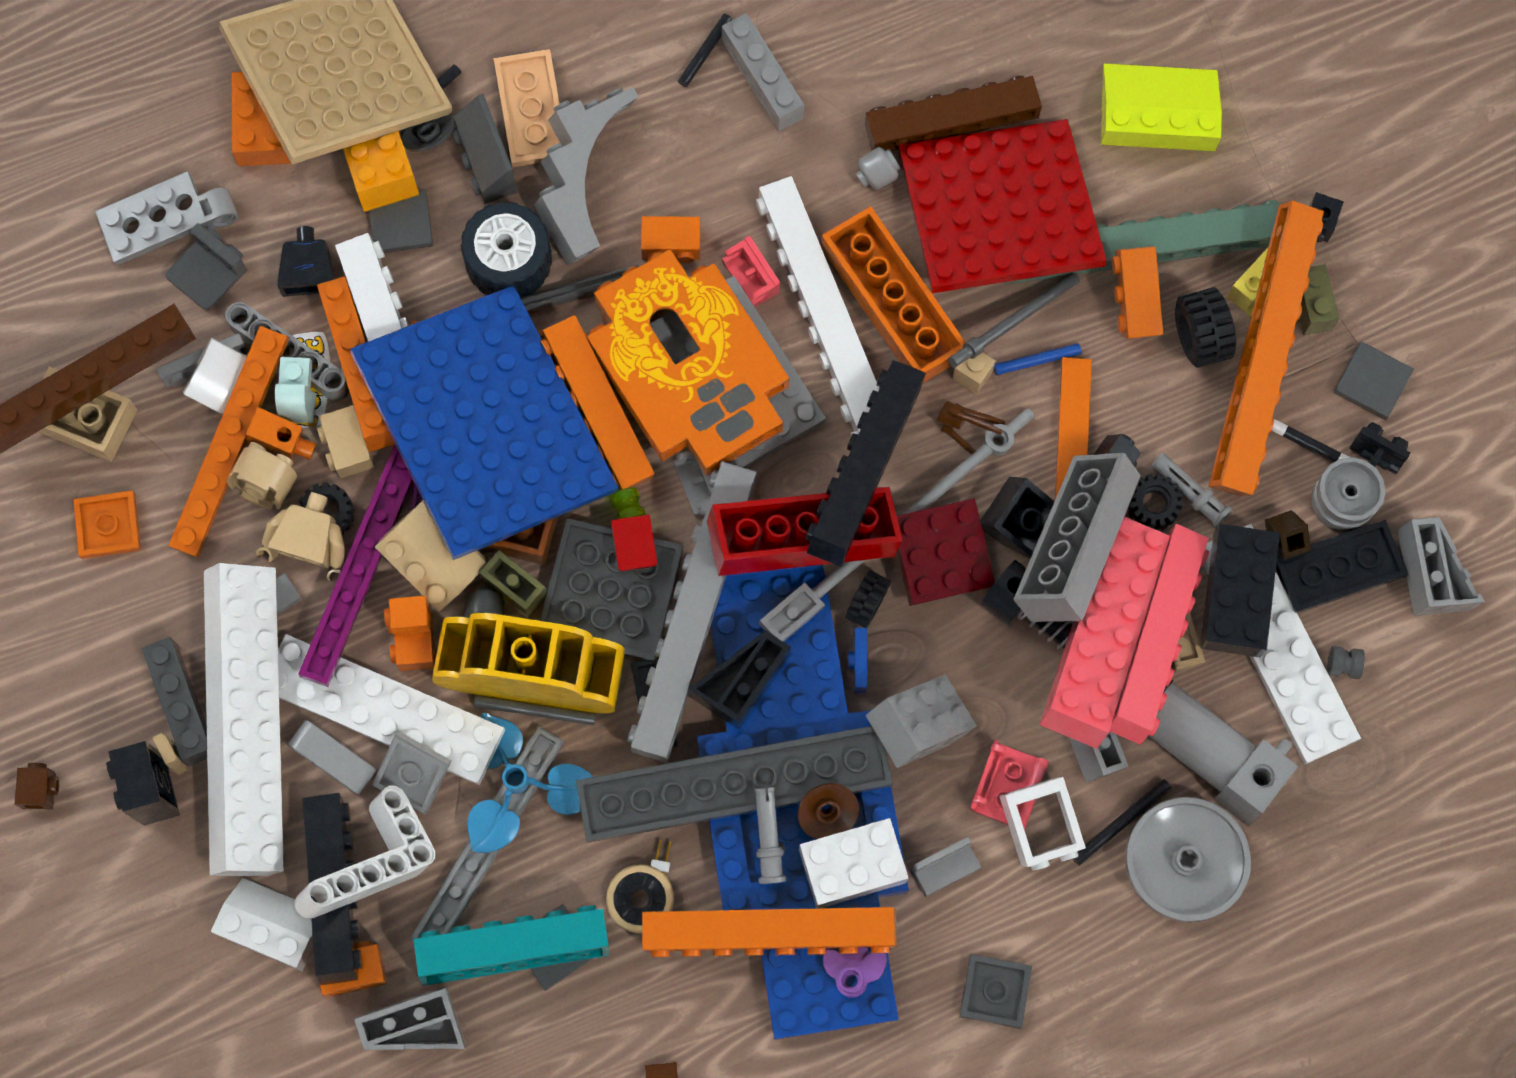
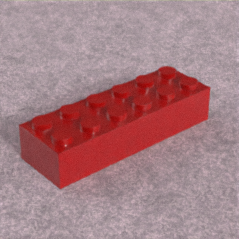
[706,487,903,576]

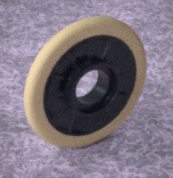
[606,864,674,933]

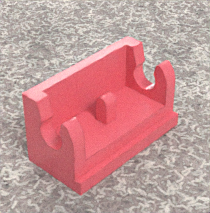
[722,236,781,307]

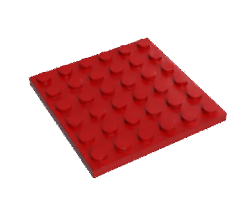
[899,119,1106,294]

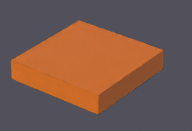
[73,490,141,559]

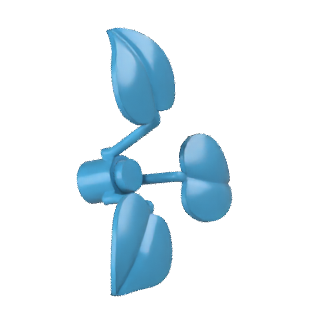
[467,713,594,853]

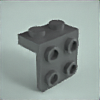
[166,223,247,310]

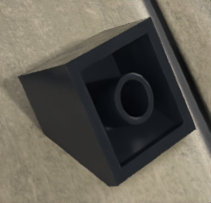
[980,477,1055,559]

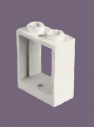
[999,777,1086,871]

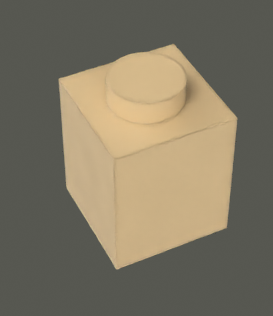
[952,352,996,395]

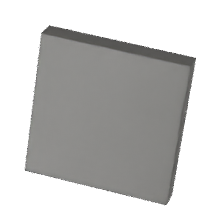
[372,732,452,815]

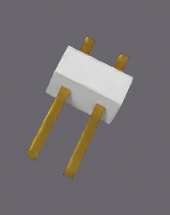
[651,839,671,875]

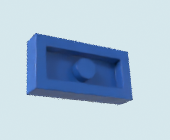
[848,627,867,693]

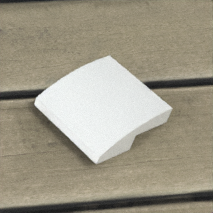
[183,338,247,414]

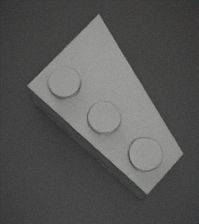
[1397,517,1485,616]

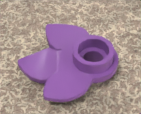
[823,948,887,998]

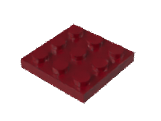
[897,498,995,606]

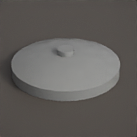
[1125,797,1251,923]

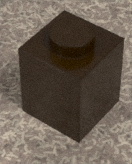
[1264,510,1311,560]

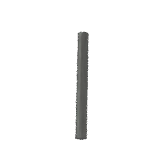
[474,695,596,725]

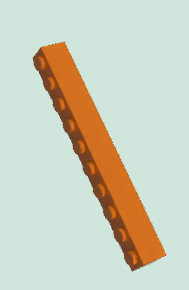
[1208,200,1324,496]

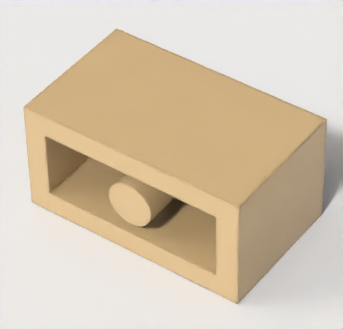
[317,405,374,479]

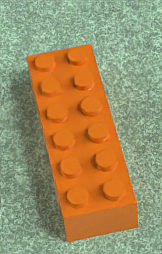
[821,206,965,383]

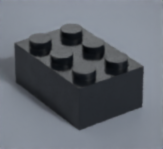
[106,741,180,826]

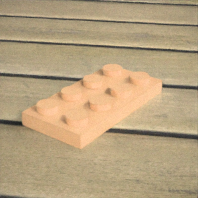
[493,49,560,168]

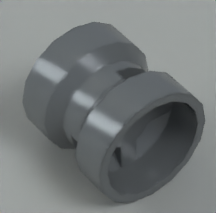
[1327,646,1365,679]

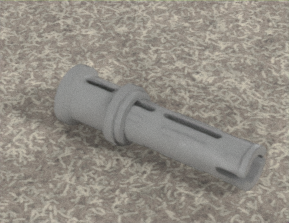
[1151,452,1233,529]
[754,787,786,884]

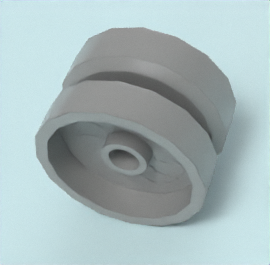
[1311,457,1386,532]

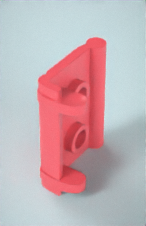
[970,740,1049,830]

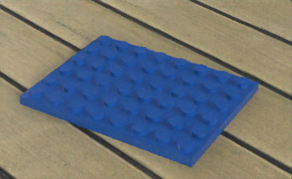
[350,285,618,560]

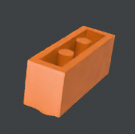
[1112,246,1164,339]

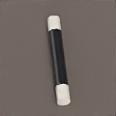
[1272,419,1351,462]

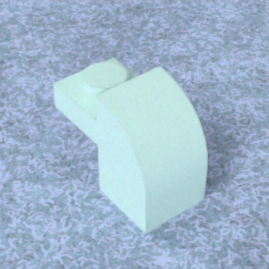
[275,357,316,423]

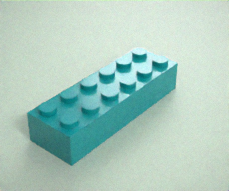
[413,905,609,986]

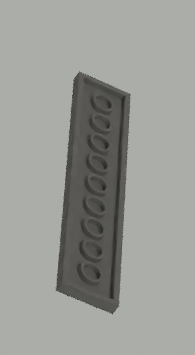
[576,726,893,843]

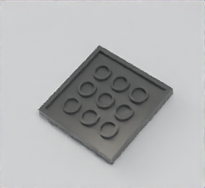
[540,518,684,662]

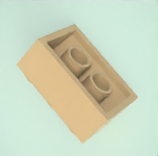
[375,500,489,612]

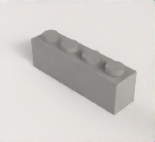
[722,13,804,132]

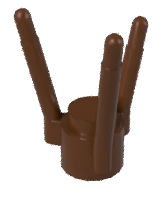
[937,401,1005,455]

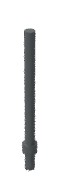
[948,273,1080,368]

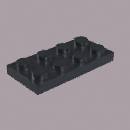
[1276,520,1408,613]

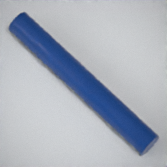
[994,343,1081,376]

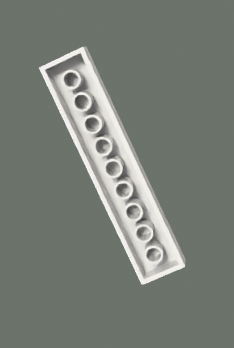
[204,563,284,876]

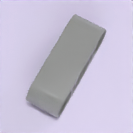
[287,720,377,795]

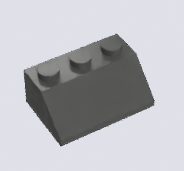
[452,94,517,204]

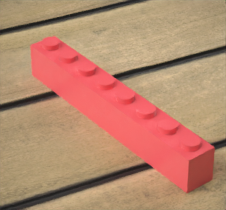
[1110,524,1209,745]

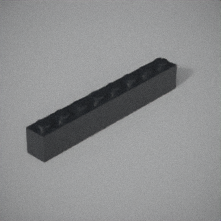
[805,360,926,567]

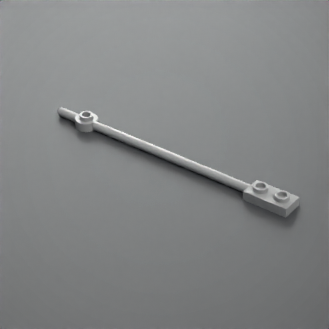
[759,408,1034,642]

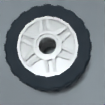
[461,202,552,297]

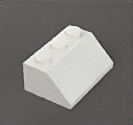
[211,878,313,971]

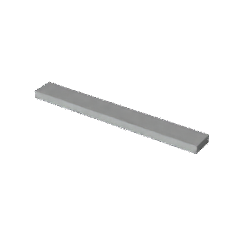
[410,726,565,941]

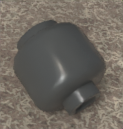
[464,586,504,618]

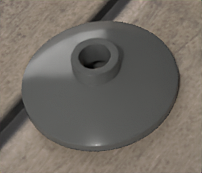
[402,113,455,152]

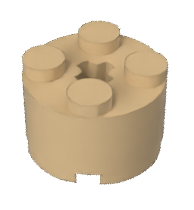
[226,442,297,509]

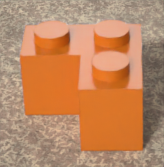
[384,595,436,671]

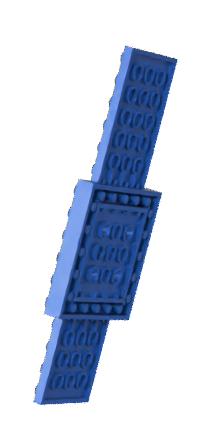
[697,565,909,1040]

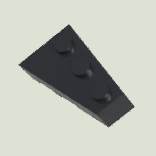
[688,630,791,729]

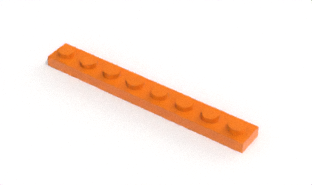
[168,326,290,558]

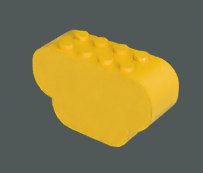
[432,613,625,713]

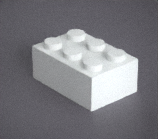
[799,818,909,909]

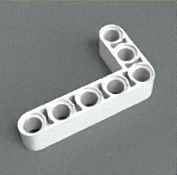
[295,786,435,919]

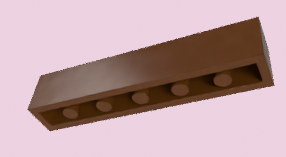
[865,76,1042,151]

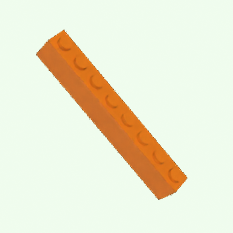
[642,907,897,958]

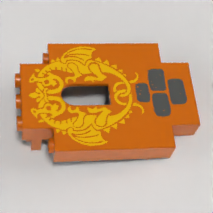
[587,249,790,476]

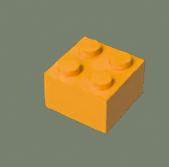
[343,131,419,212]

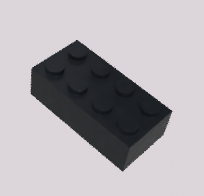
[1200,524,1280,658]

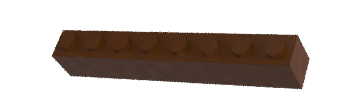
[0,303,196,454]

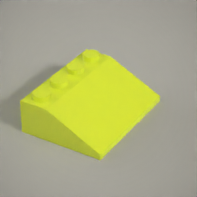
[1101,64,1222,151]

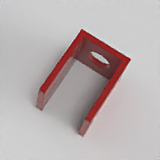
[611,514,657,572]

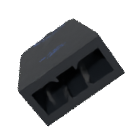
[277,226,335,297]

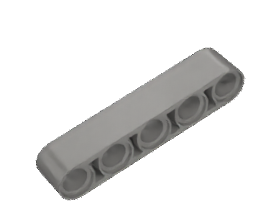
[225,302,349,401]

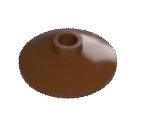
[797,783,859,839]

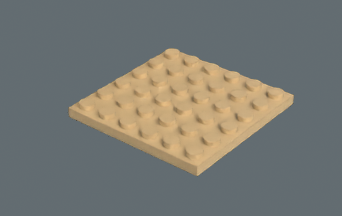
[219,0,452,165]

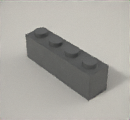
[141,637,207,767]

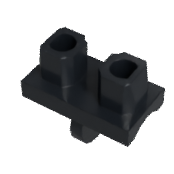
[1349,422,1411,474]

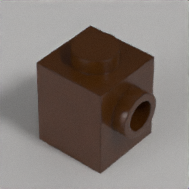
[14,763,60,810]

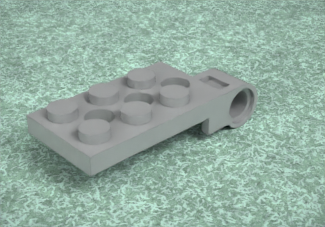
[95,171,239,265]

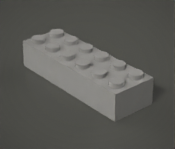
[1013,453,1141,622]

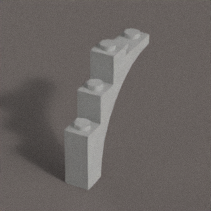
[534,87,638,265]

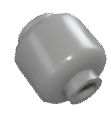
[856,147,901,191]

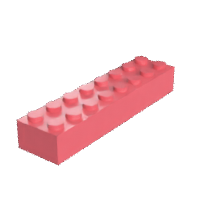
[1039,517,1170,749]

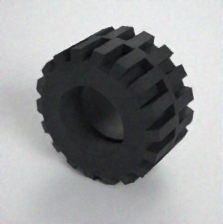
[1175,287,1236,368]

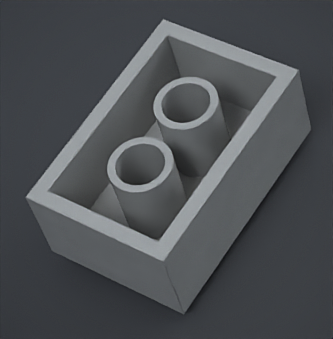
[865,674,977,768]

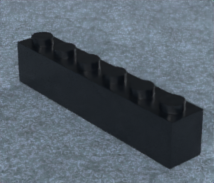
[302,793,363,985]

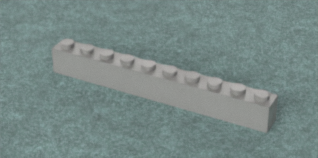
[627,462,756,763]

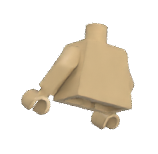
[256,492,345,582]

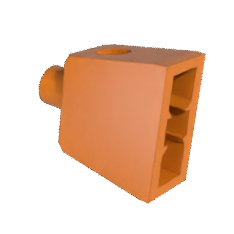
[246,407,317,460]

